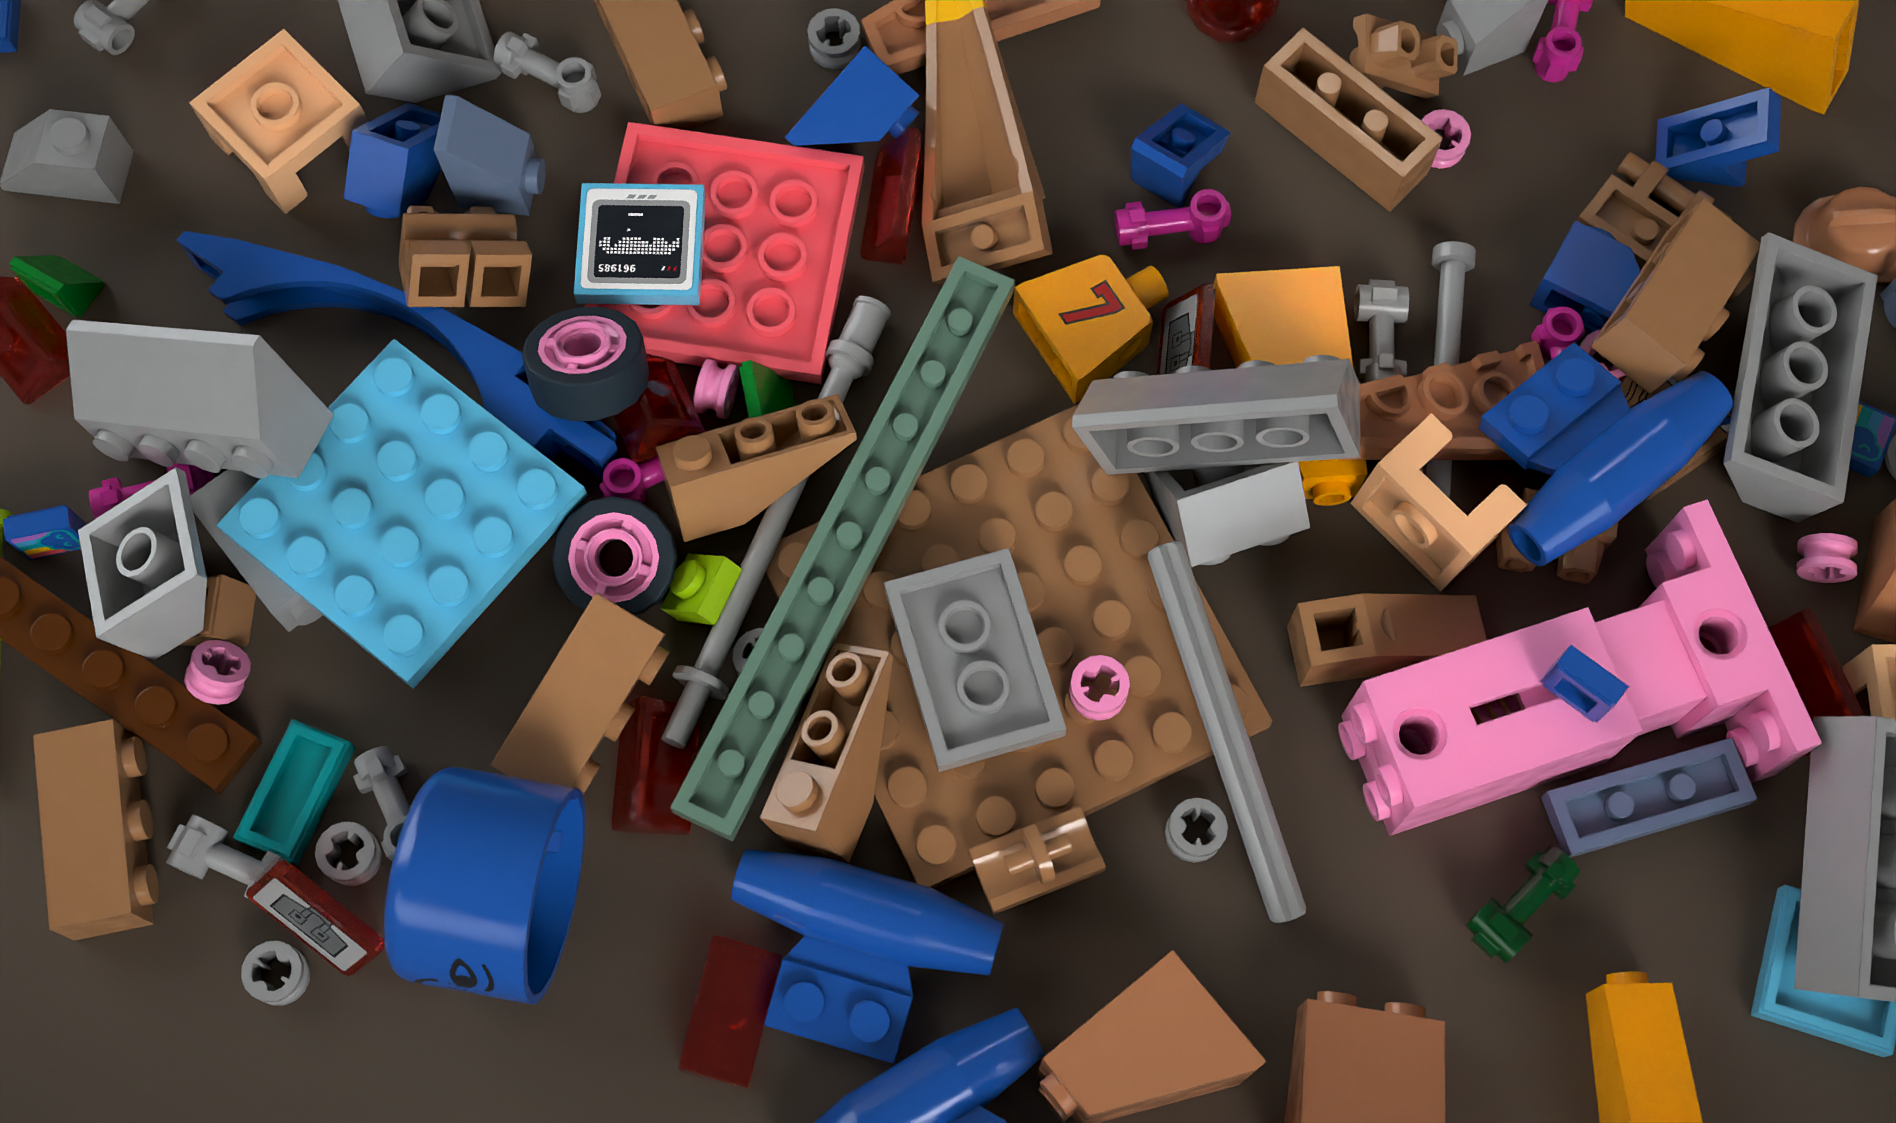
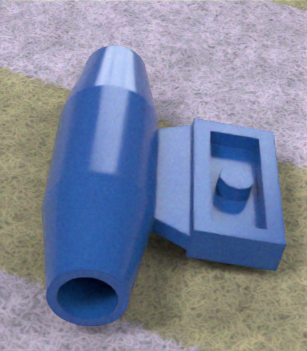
[1479,342,1733,566]
[731,849,1004,1064]
[813,1007,1045,1123]

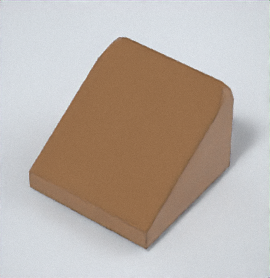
[179,574,256,647]

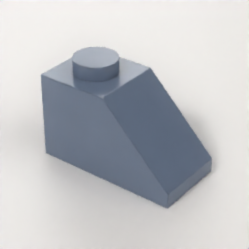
[433,95,546,216]

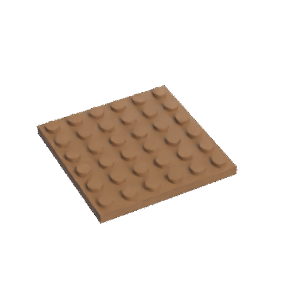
[765,404,1273,889]

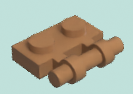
[1577,152,1732,271]

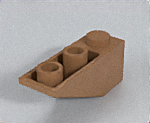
[656,394,857,542]
[1287,593,1487,687]
[760,642,893,864]

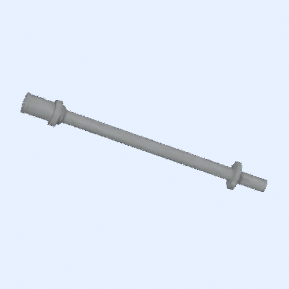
[661,296,892,749]

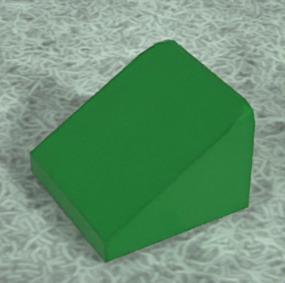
[9,255,105,318]
[739,360,796,418]

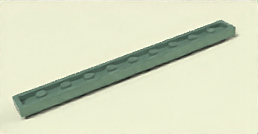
[670,256,1015,842]

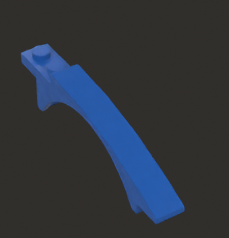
[177,231,621,481]

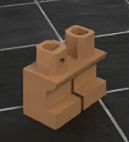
[398,206,532,307]

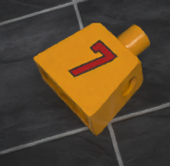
[1013,254,1169,404]

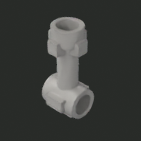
[74,0,149,55]
[493,31,602,113]
[1354,279,1409,383]
[353,746,410,861]
[166,814,295,904]

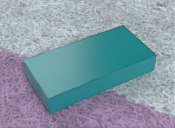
[233,719,356,866]

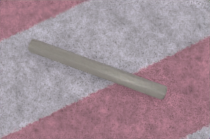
[1147,541,1307,923]

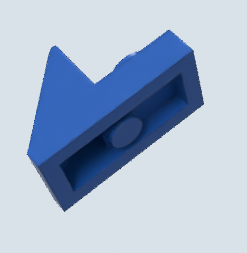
[1655,87,1781,187]
[1130,103,1231,208]

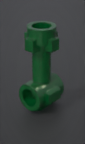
[1465,846,1580,964]

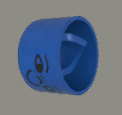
[384,767,586,1005]

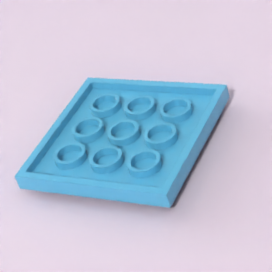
[216,339,588,689]

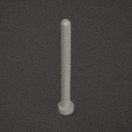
[1426,241,1476,498]

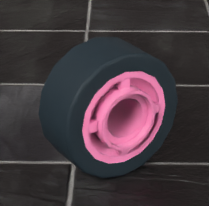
[522,307,649,421]
[552,496,679,615]

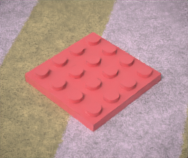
[585,122,865,385]

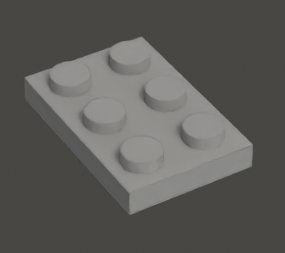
[884,548,1067,772]

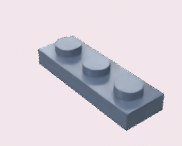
[1541,738,1757,857]

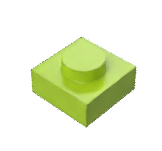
[660,553,743,625]

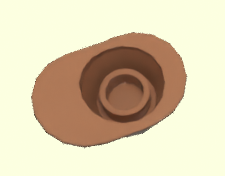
[1792,187,1896,283]

